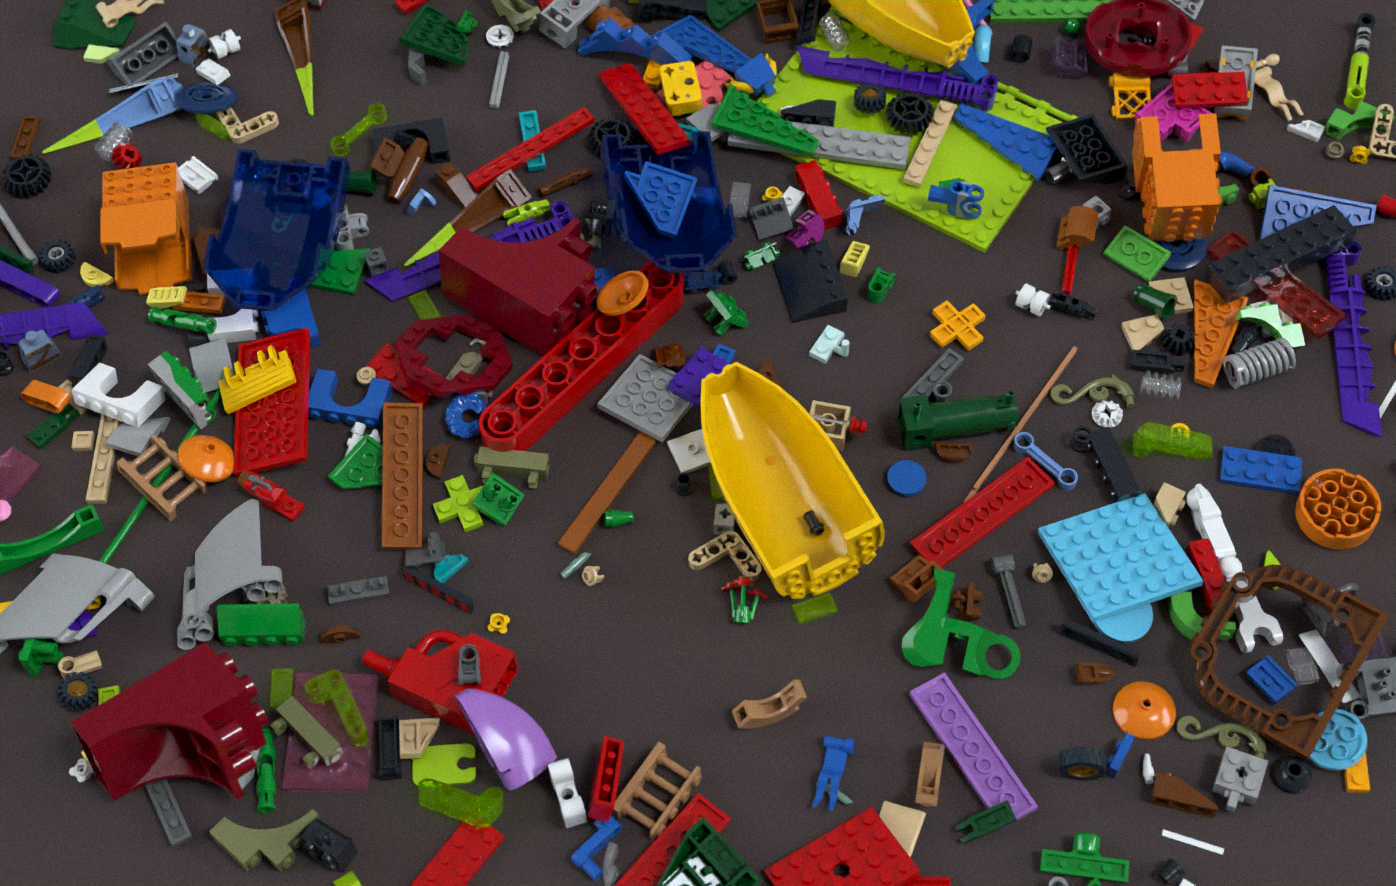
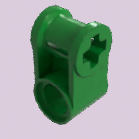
[867,267,896,303]

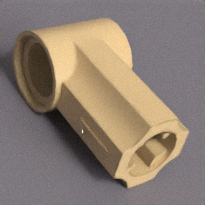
[58,651,102,679]

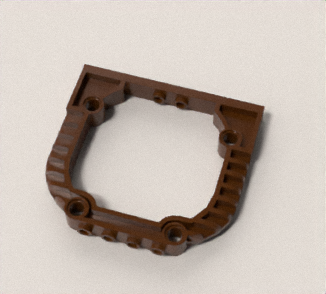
[1190,564,1390,762]

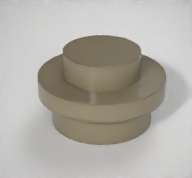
[1325,142,1344,159]

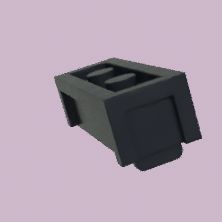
[67,334,108,388]
[377,715,402,781]

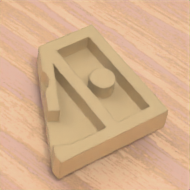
[1148,277,1194,314]
[1121,314,1164,350]
[399,718,440,759]

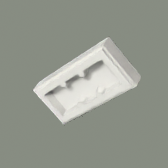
[781,186,805,217]

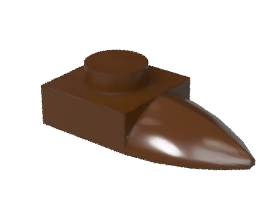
[1075,662,1116,685]

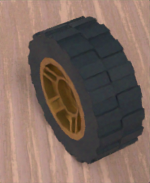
[1059,746,1107,781]

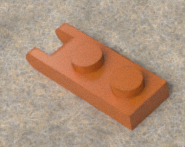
[172,291,226,314]

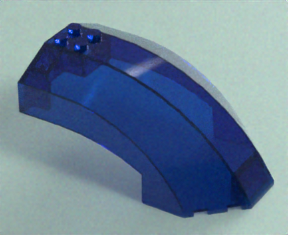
[600,131,737,274]
[203,149,351,312]

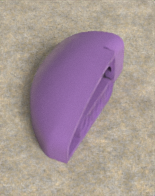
[454,688,557,790]

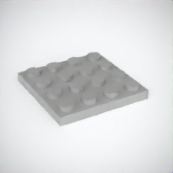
[598,354,693,442]

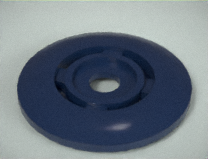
[175,82,238,114]
[1144,234,1208,271]

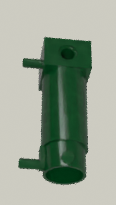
[897,390,1018,451]

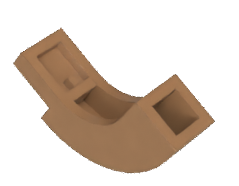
[732,680,807,729]
[915,742,945,806]

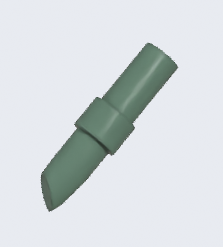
[560,552,591,580]
[816,782,853,805]

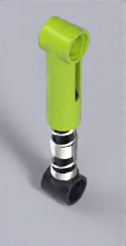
[1344,13,1376,109]

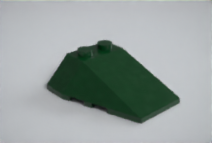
[53,0,136,50]
[657,816,762,886]

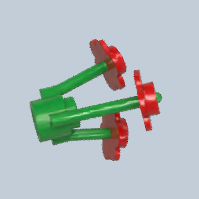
[721,575,769,624]

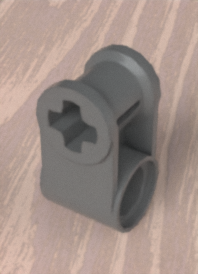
[458,644,481,686]

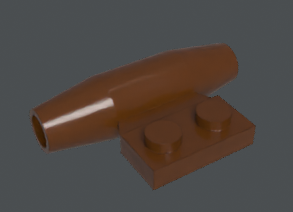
[368,137,428,204]

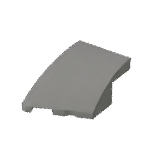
[106,417,171,456]

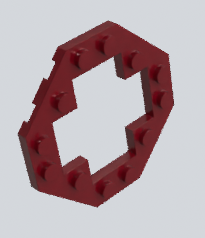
[395,314,513,397]

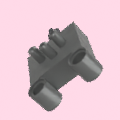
[1336,657,1396,721]

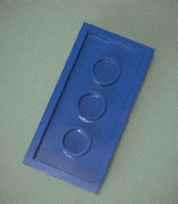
[1219,446,1302,495]

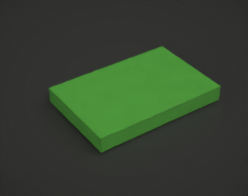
[1103,225,1171,282]

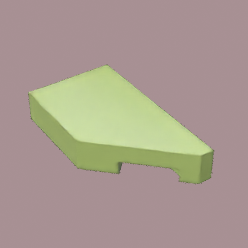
[83,45,120,64]

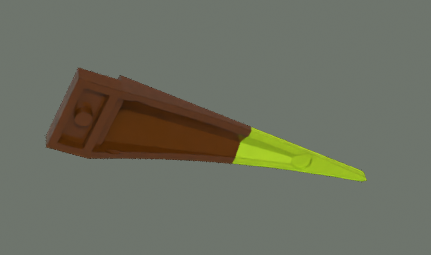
[275,0,313,116]
[404,168,532,267]

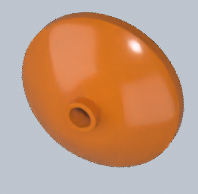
[597,271,649,316]
[178,435,234,482]
[1113,681,1176,740]

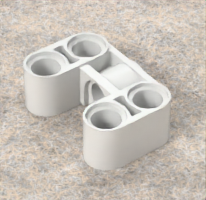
[548,758,587,828]

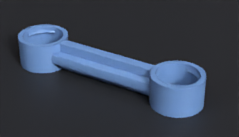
[1013,432,1078,491]

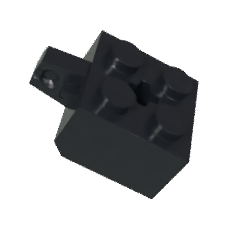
[301,818,358,873]

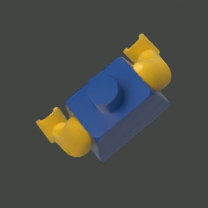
[725,53,777,97]

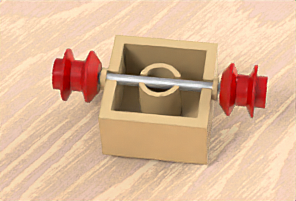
[803,400,867,451]

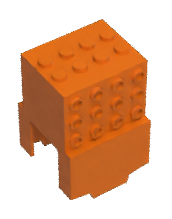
[1132,113,1222,242]
[100,162,193,295]

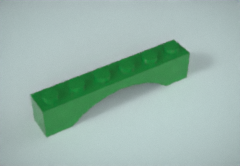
[0,504,105,575]

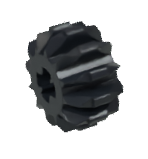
[1162,323,1195,355]

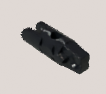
[1048,290,1098,320]
[1228,322,1263,355]

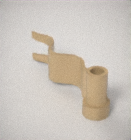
[96,0,164,28]
[1254,66,1303,121]

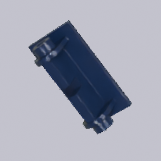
[683,270,722,292]

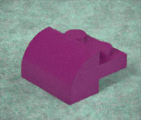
[785,209,824,248]

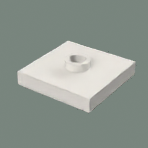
[667,429,711,473]

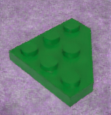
[328,433,383,490]

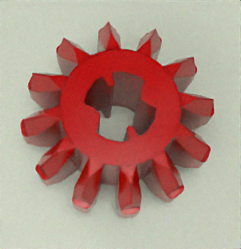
[111,142,143,170]

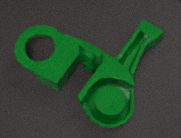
[901,568,1020,679]

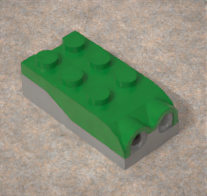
[148,351,216,429]

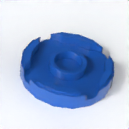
[887,460,926,497]

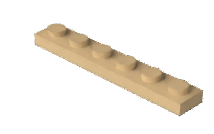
[903,100,957,188]

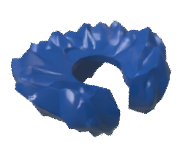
[445,393,487,438]

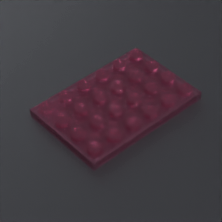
[282,673,379,792]

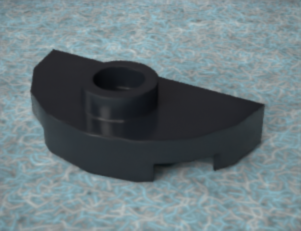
[394,129,416,152]
[1255,434,1295,457]

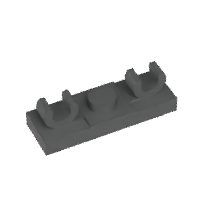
[327,576,390,607]

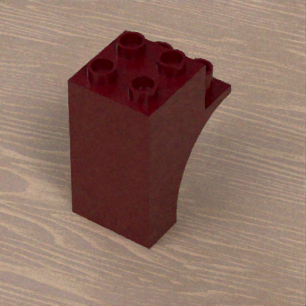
[439,218,598,357]
[71,642,269,801]

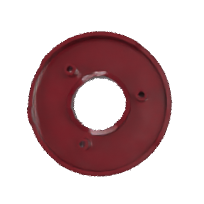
[1084,0,1192,77]

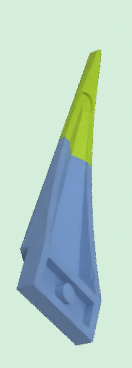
[42,77,181,154]

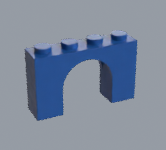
[308,369,393,429]

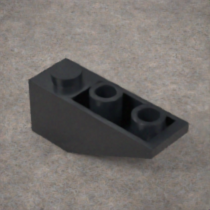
[781,99,836,127]

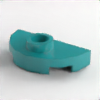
[434,554,469,584]

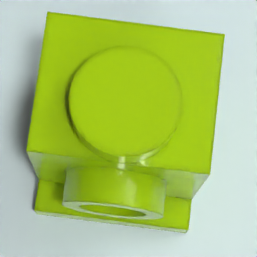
[1248,179,1276,210]

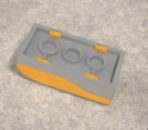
[1214,46,1258,121]

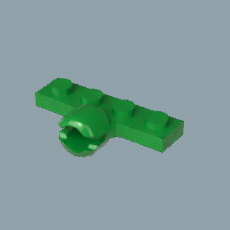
[1040,832,1130,883]

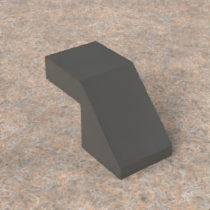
[408,48,427,86]

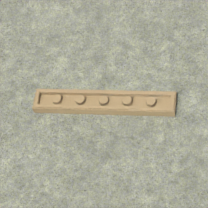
[86,414,121,504]

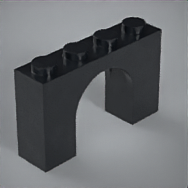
[372,117,450,164]

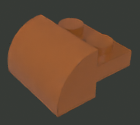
[587,5,635,32]
[1056,206,1098,251]
[890,555,945,603]

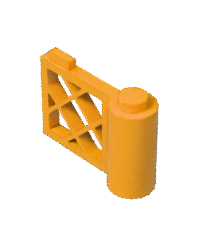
[1109,72,1151,121]

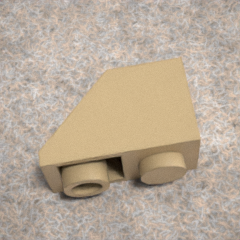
[1153,482,1187,528]

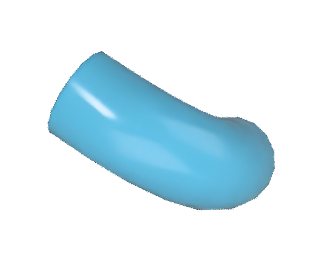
[973,25,992,62]

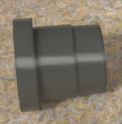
[933,381,952,402]

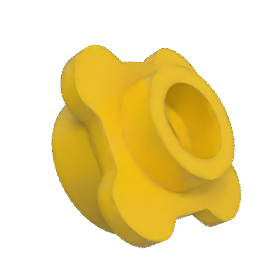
[1350,146,1371,164]
[762,187,783,202]
[488,613,510,634]

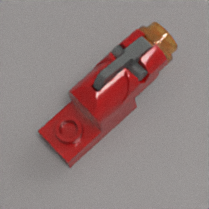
[238,470,305,523]

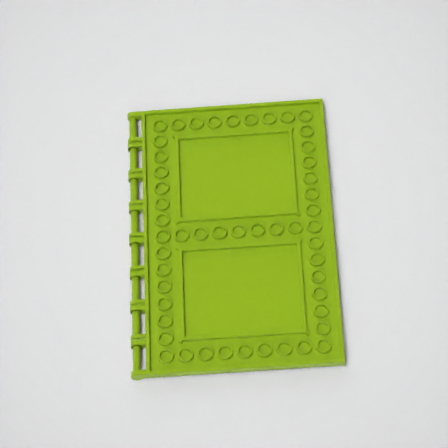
[758,6,1078,253]

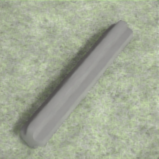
[489,51,509,109]

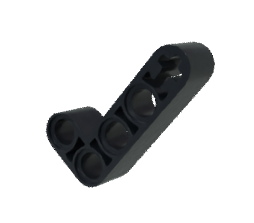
[637,0,707,24]

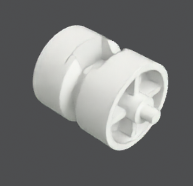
[208,29,241,59]
[1015,283,1050,316]

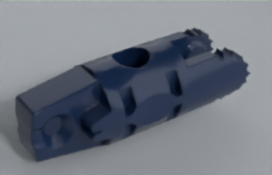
[63,285,105,308]

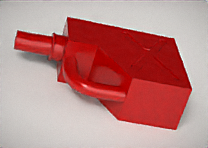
[362,630,519,737]

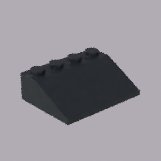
[1046,114,1128,184]
[774,240,848,323]

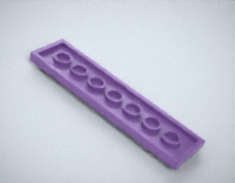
[909,672,1038,830]

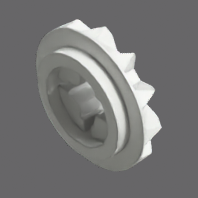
[486,25,514,48]
[1092,399,1123,428]

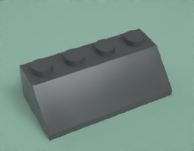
[106,22,178,86]

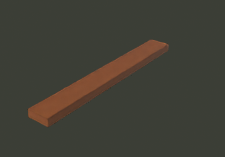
[558,431,658,555]

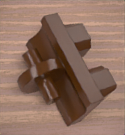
[949,582,983,621]

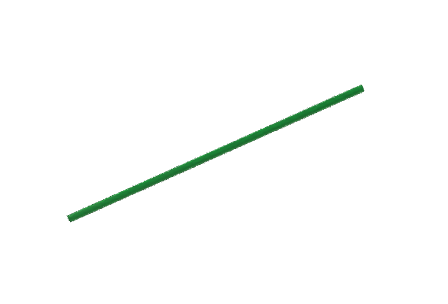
[99,366,236,564]

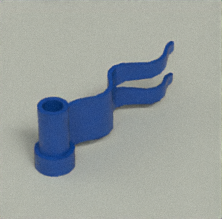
[812,735,855,812]

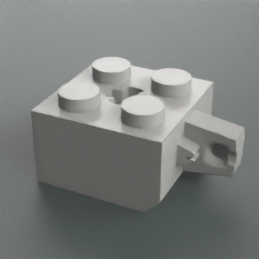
[1212,747,1268,812]

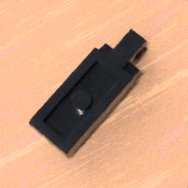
[1131,349,1185,373]

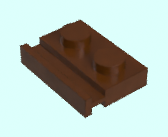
[655,343,686,368]

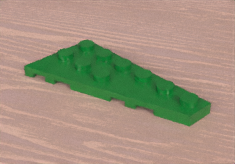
[712,84,819,158]
[250,248,371,296]

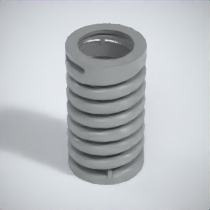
[1223,338,1296,389]

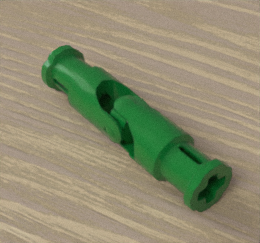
[148,307,217,334]
[256,729,276,814]

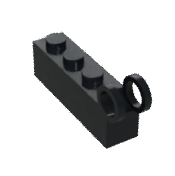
[1071,426,1141,503]

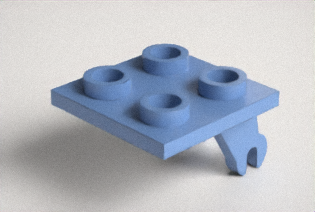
[844,195,885,236]

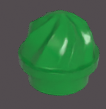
[1063,18,1081,35]

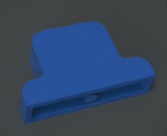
[261,276,322,347]

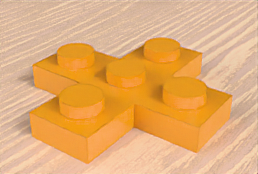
[930,301,986,351]

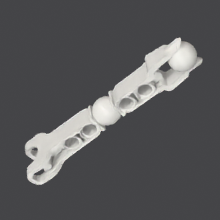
[1186,484,1283,653]

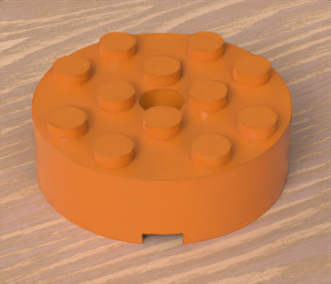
[1295,469,1381,550]

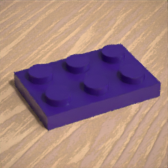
[667,347,730,407]

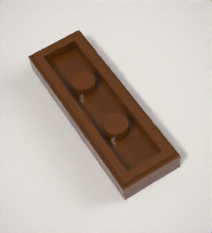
[10,116,41,160]

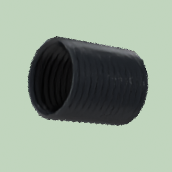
[1011,34,1033,63]

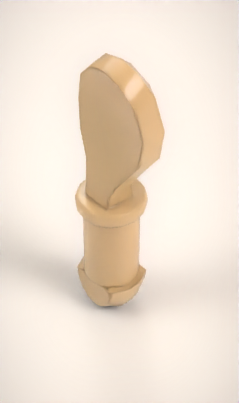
[1256,54,1280,69]

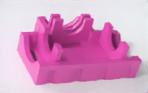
[1134,83,1212,142]

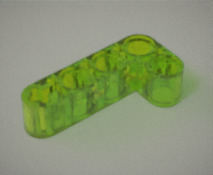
[1132,422,1213,460]
[305,670,369,746]
[418,778,503,828]

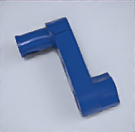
[571,815,623,881]

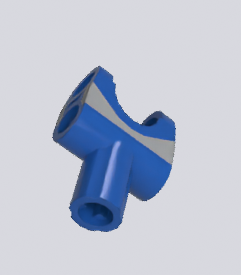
[928,181,984,219]

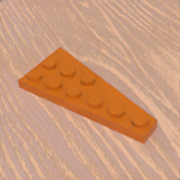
[1194,280,1249,389]

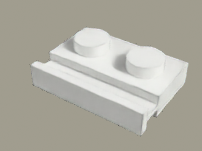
[178,156,218,194]

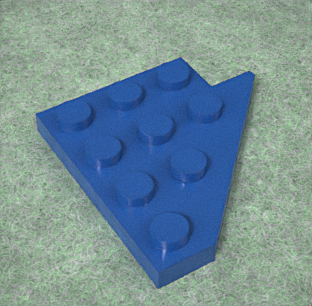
[624,162,698,239]

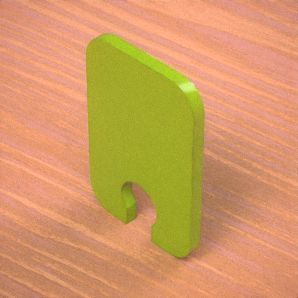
[413,743,476,787]

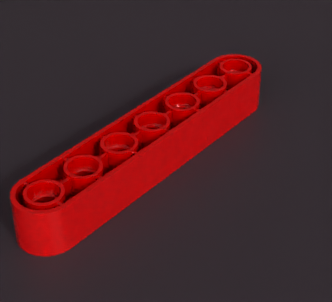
[479,259,684,452]

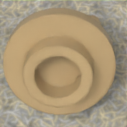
[357,367,376,386]
[1032,563,1053,583]
[582,566,605,586]

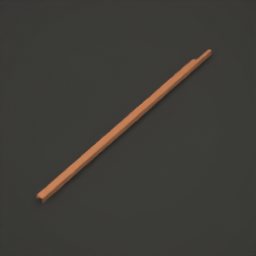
[963,346,1078,503]

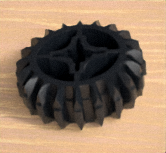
[886,91,934,136]
[589,116,637,161]
[2,153,52,198]

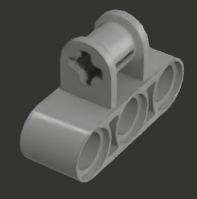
[331,202,370,251]

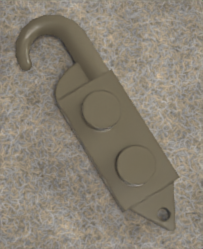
[446,339,486,395]

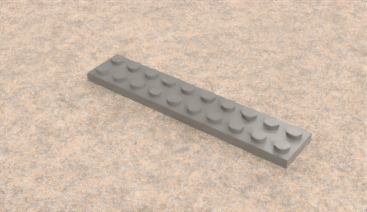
[728,121,910,170]

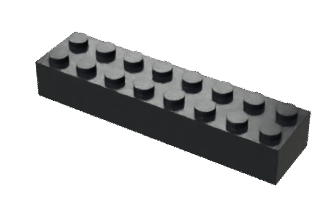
[1206,205,1356,304]

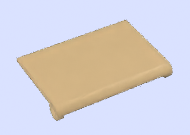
[879,801,926,858]

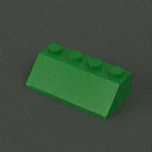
[217,603,306,647]

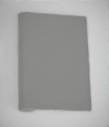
[189,338,234,394]

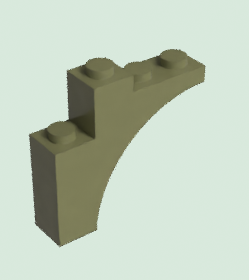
[491,0,541,34]
[209,809,321,873]

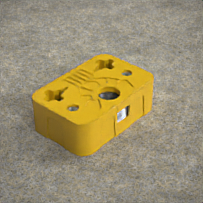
[660,61,702,116]

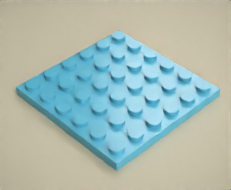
[1038,493,1203,622]

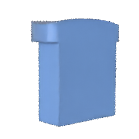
[406,188,437,216]

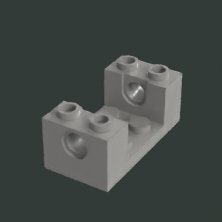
[539,0,610,49]

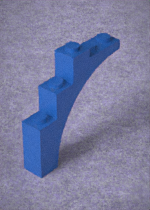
[947,0,994,85]
[577,18,692,65]

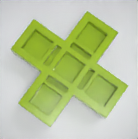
[433,475,484,532]

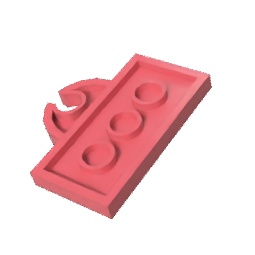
[656,61,731,118]

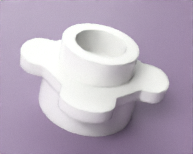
[69,758,93,783]

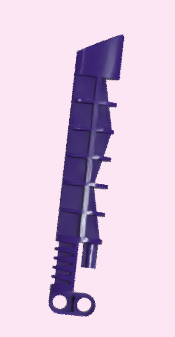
[797,46,998,111]
[364,201,573,301]
[1323,241,1382,437]
[0,302,108,349]

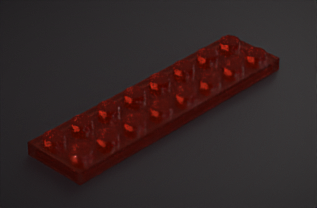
[1207,229,1346,339]

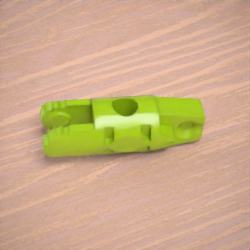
[503,199,550,226]

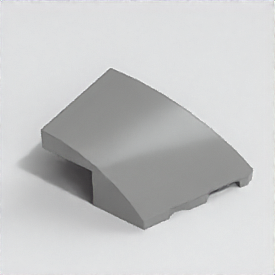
[686,102,729,143]

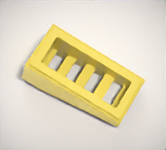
[840,241,870,277]
[146,286,187,309]

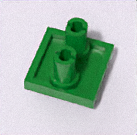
[703,290,750,336]
[471,473,525,527]
[18,638,64,678]

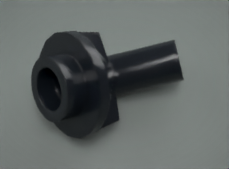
[1130,33,1156,46]

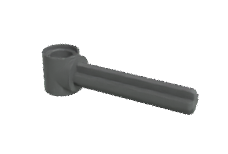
[991,554,1026,629]

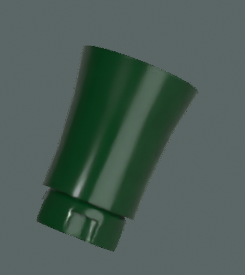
[336,170,377,195]
[1133,284,1177,319]

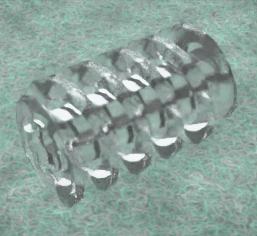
[819,12,850,51]
[95,122,133,161]
[1139,371,1182,401]

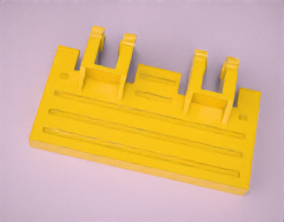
[218,345,296,414]

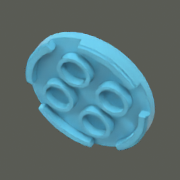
[1093,603,1153,643]
[1309,709,1367,771]

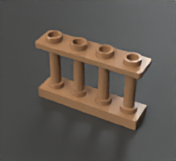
[116,434,206,522]
[612,742,702,841]

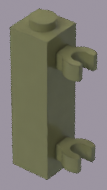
[474,446,550,489]
[270,696,343,769]

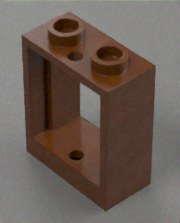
[756,0,799,44]

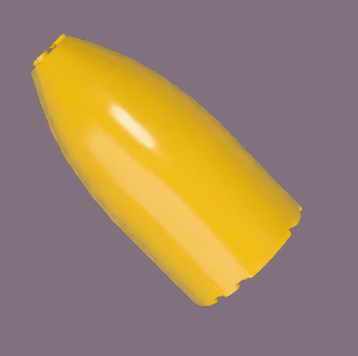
[827,0,975,68]
[701,362,885,599]

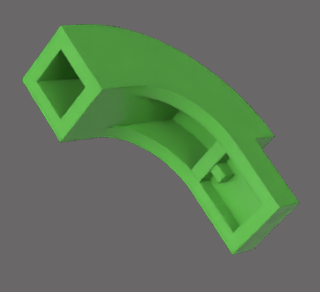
[1168,592,1236,640]

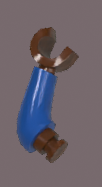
[1217,151,1273,189]

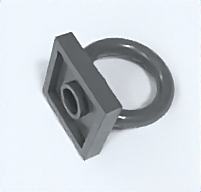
[1300,583,1359,638]

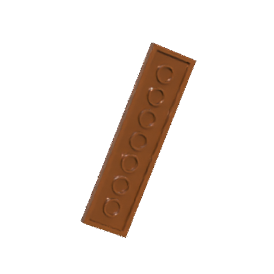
[382,402,422,550]

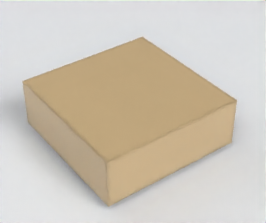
[72,431,95,451]

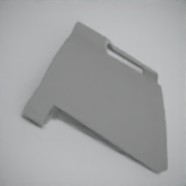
[177,499,283,650]
[0,553,155,643]

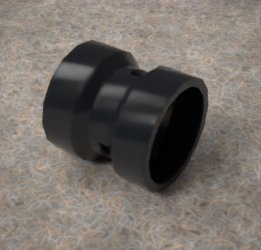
[0,351,14,377]

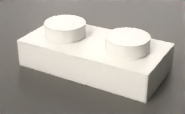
[195,59,231,85]

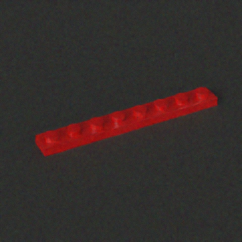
[466,107,595,192]

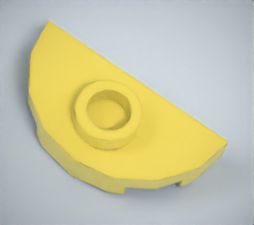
[80,262,114,287]

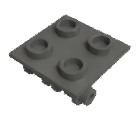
[749,197,794,241]
[405,532,446,567]

